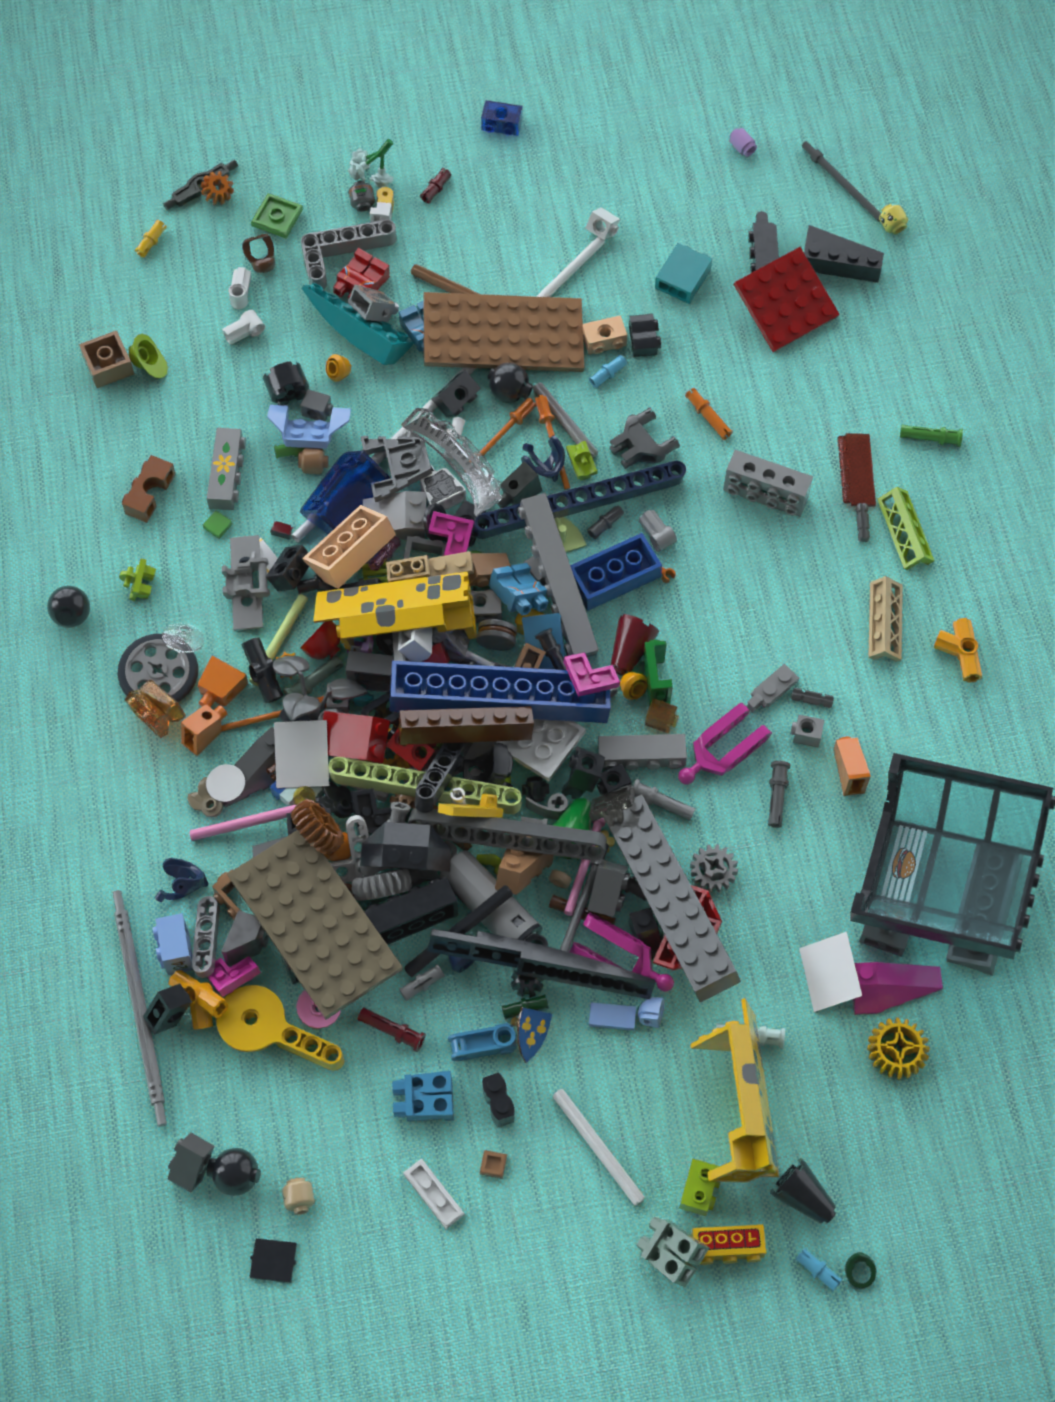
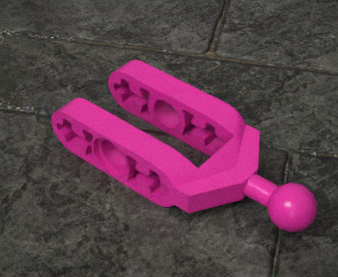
[678,703,772,785]
[569,913,674,992]

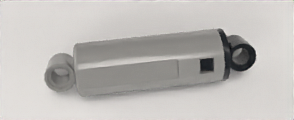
[439,841,548,946]

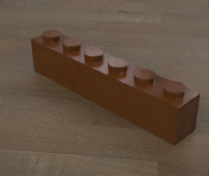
[398,706,534,745]

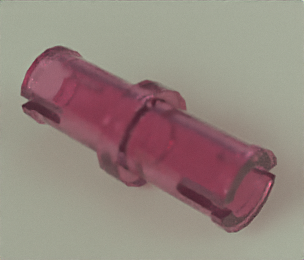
[368,536,401,571]

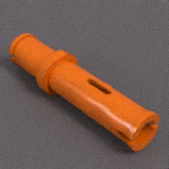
[685,388,733,440]

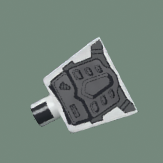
[420,465,466,510]

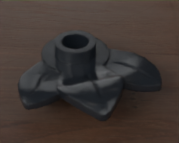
[315,782,353,818]

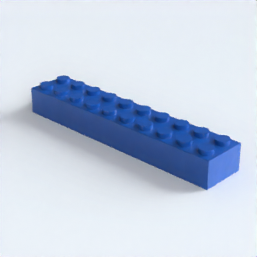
[390,660,611,723]

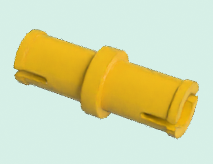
[135,220,167,258]

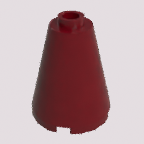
[610,614,659,676]

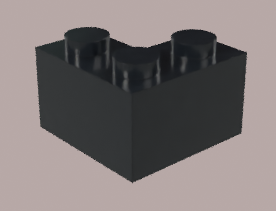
[350,788,392,836]

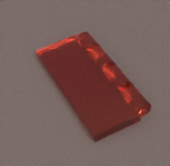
[837,433,876,507]

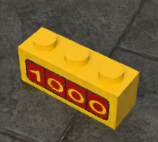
[691,1224,766,1265]

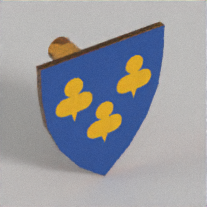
[511,1007,552,1063]

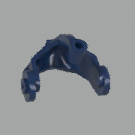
[521,436,565,482]
[155,858,208,902]

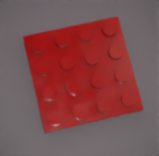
[733,247,840,352]

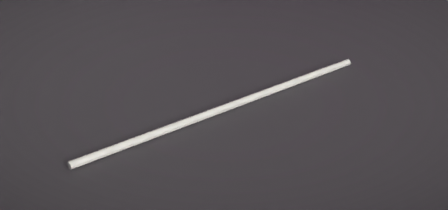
[291,237,605,542]

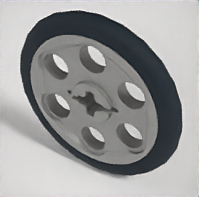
[117,633,198,708]

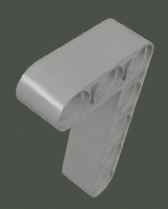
[301,220,396,289]

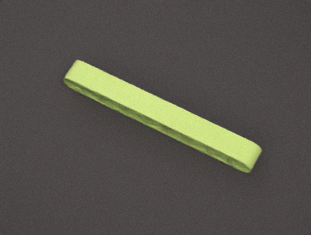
[329,757,521,814]

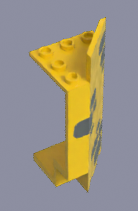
[313,572,477,651]
[690,998,780,1183]

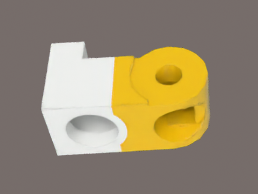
[370,187,394,222]

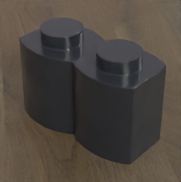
[629,313,661,357]
[482,1073,515,1127]

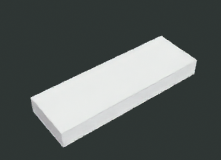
[403,1159,465,1229]

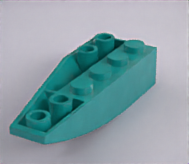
[302,283,414,365]

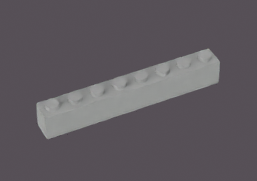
[518,493,599,657]

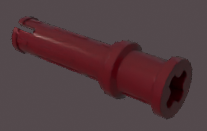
[358,1007,426,1052]

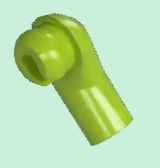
[476,854,502,875]

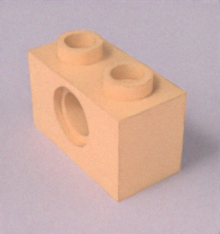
[582,315,627,355]

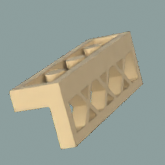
[868,576,903,662]

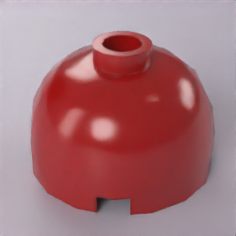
[300,621,341,660]

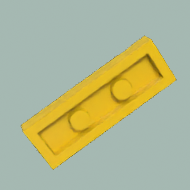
[438,794,503,818]

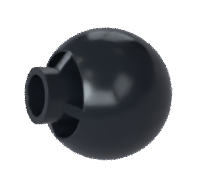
[488,362,533,403]
[47,585,90,628]
[206,1148,261,1196]

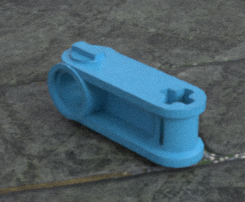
[448,1023,517,1061]

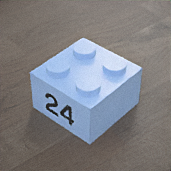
[153,913,193,975]

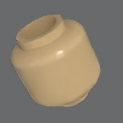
[282,1178,315,1215]

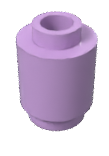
[729,128,757,157]

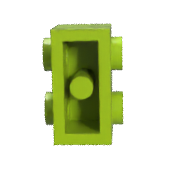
[679,1158,720,1216]

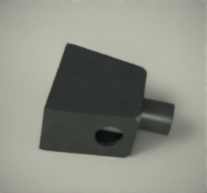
[496,461,543,508]

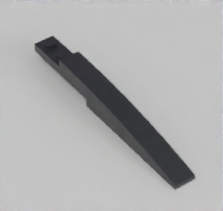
[428,929,655,999]

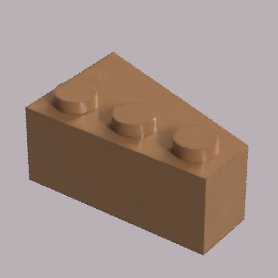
[495,836,554,895]

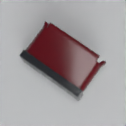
[270,521,294,540]

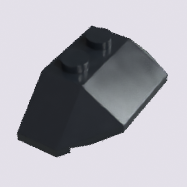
[360,822,451,872]

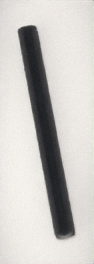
[404,885,513,977]

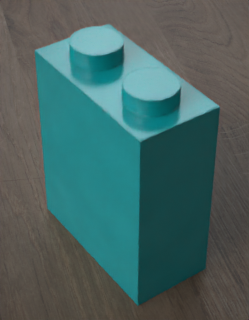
[655,243,713,304]

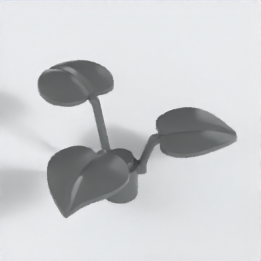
[273,656,368,722]

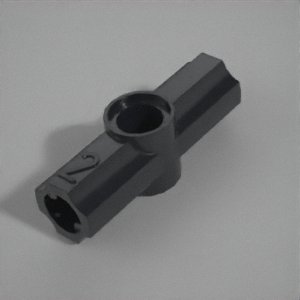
[241,637,284,703]

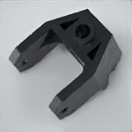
[561,746,605,799]

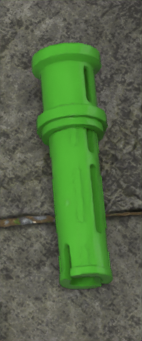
[900,424,963,447]

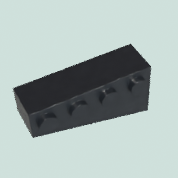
[804,225,884,283]

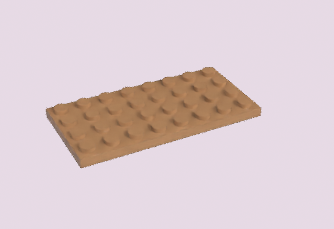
[423,292,584,372]

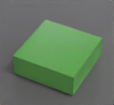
[203,511,232,539]

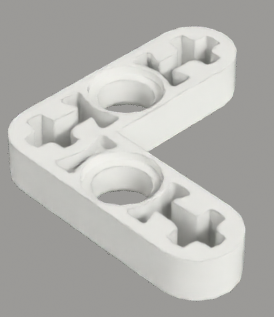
[329,815,369,883]

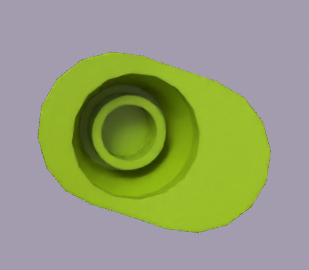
[129,334,168,379]

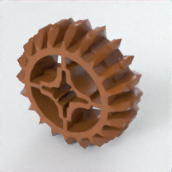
[291,799,344,855]

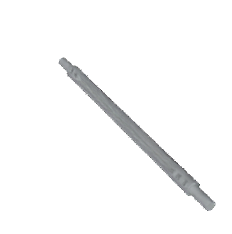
[113,890,167,1127]

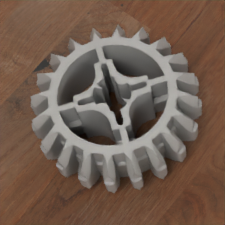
[351,869,412,901]

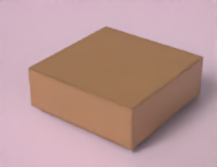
[480,1150,507,1179]

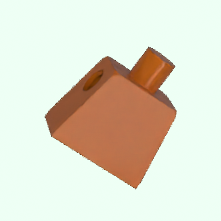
[198,655,248,708]
[181,705,228,756]

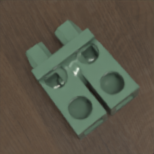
[637,1217,710,1287]

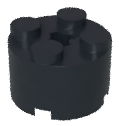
[263,361,309,405]

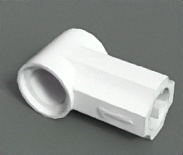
[229,267,251,309]
[222,310,265,345]

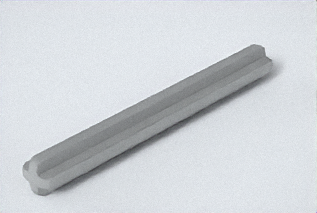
[533,382,598,459]

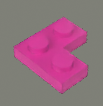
[428,511,474,556]
[564,652,620,697]
[203,956,261,997]

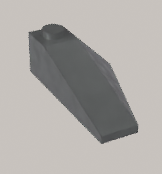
[223,727,276,808]

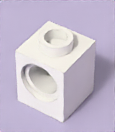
[585,208,620,240]

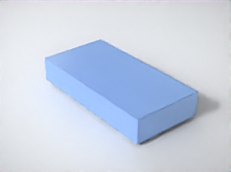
[589,1002,636,1031]

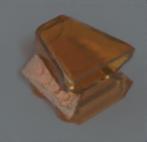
[125,679,186,738]

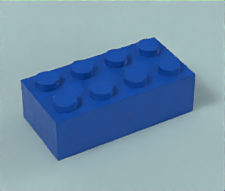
[570,533,662,611]

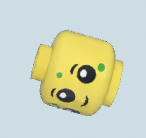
[879,204,908,234]

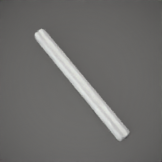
[553,1089,644,1206]

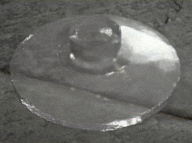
[162,623,204,653]

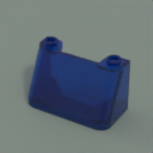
[300,450,391,534]

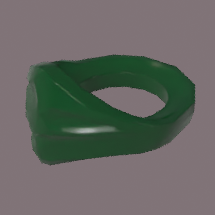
[845,1252,877,1289]

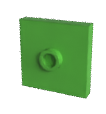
[251,193,303,239]

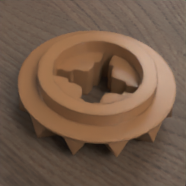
[390,794,415,809]

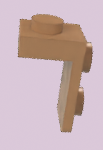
[212,869,241,920]

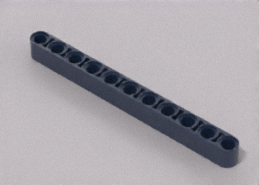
[473,461,686,539]

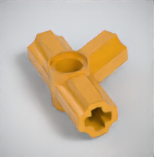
[934,618,982,683]
[168,970,228,1030]

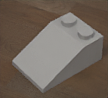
[363,491,426,540]

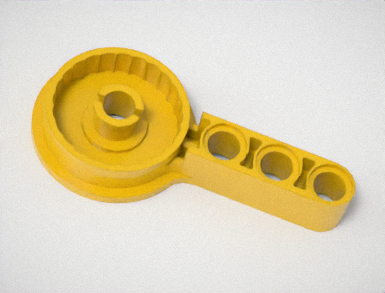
[216,985,344,1071]

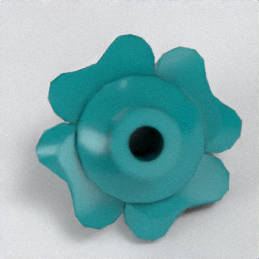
[349,684,374,707]

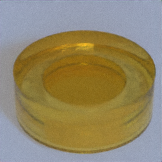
[293,786,316,805]

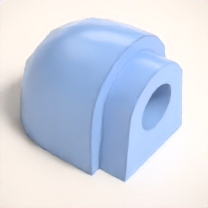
[637,997,664,1028]

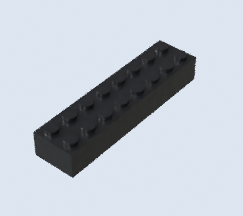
[281,877,458,984]

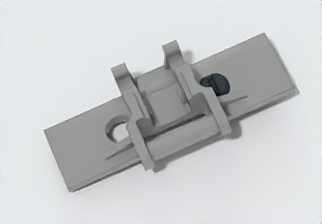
[222,535,270,631]

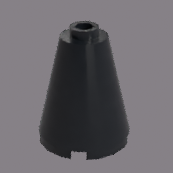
[770,1158,836,1224]

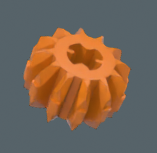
[201,171,234,205]

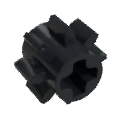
[522,776,550,802]

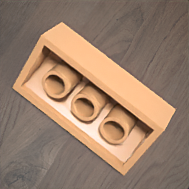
[303,505,396,589]

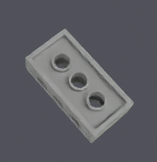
[723,450,813,517]

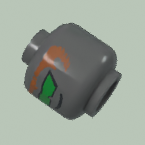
[348,181,375,212]

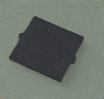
[250,1238,297,1283]

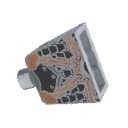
[348,285,399,322]

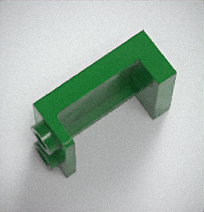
[643,639,673,707]

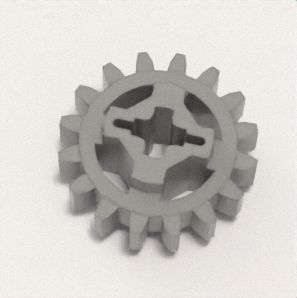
[690,844,738,892]

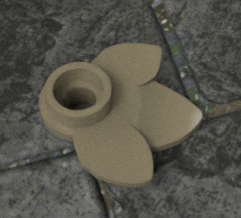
[188,777,224,817]

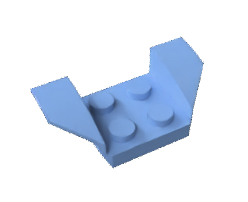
[267,405,351,449]

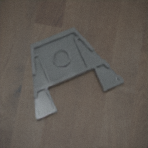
[361,436,432,503]

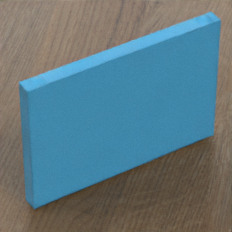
[522,613,565,669]

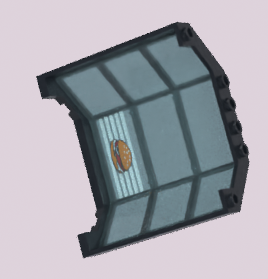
[850,753,1055,960]

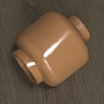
[298,448,329,475]

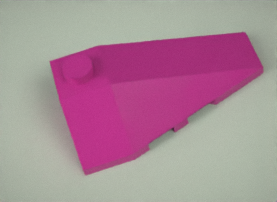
[853,962,943,1015]

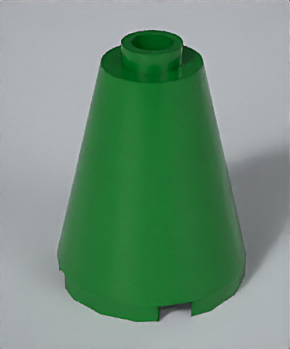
[548,798,594,860]

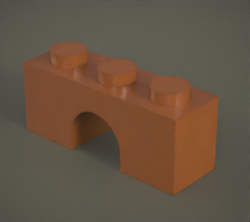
[122,455,176,523]

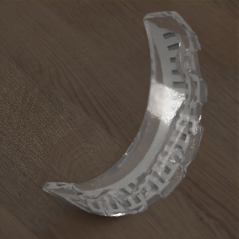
[401,408,503,516]

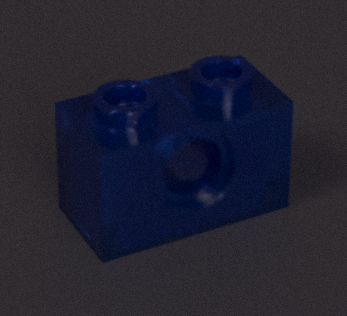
[481,100,523,136]

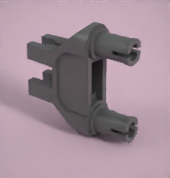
[609,407,680,469]

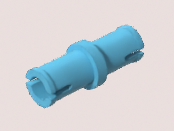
[589,355,627,388]
[796,1248,843,1291]

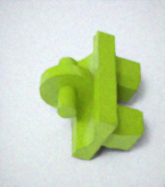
[566,441,597,481]
[119,558,156,601]

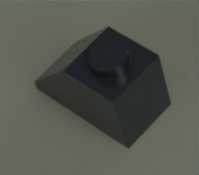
[628,907,661,960]

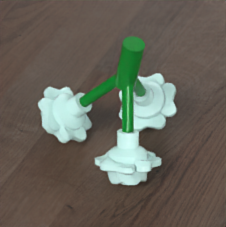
[348,139,394,188]

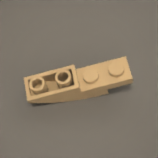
[386,551,474,582]

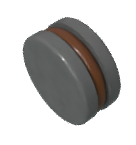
[476,619,517,651]

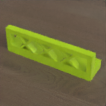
[877,487,935,570]

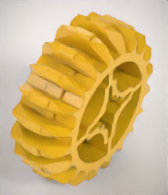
[867,1017,930,1080]

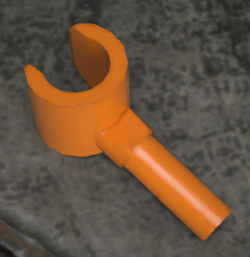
[661,567,676,583]

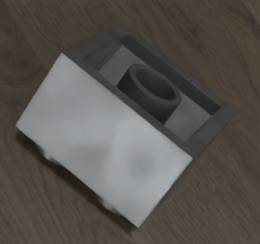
[222,910,269,967]

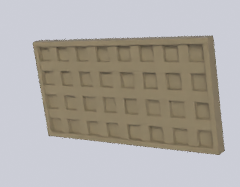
[227,830,403,1020]

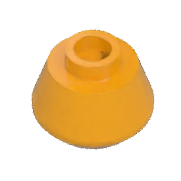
[325,354,351,382]
[620,672,647,700]

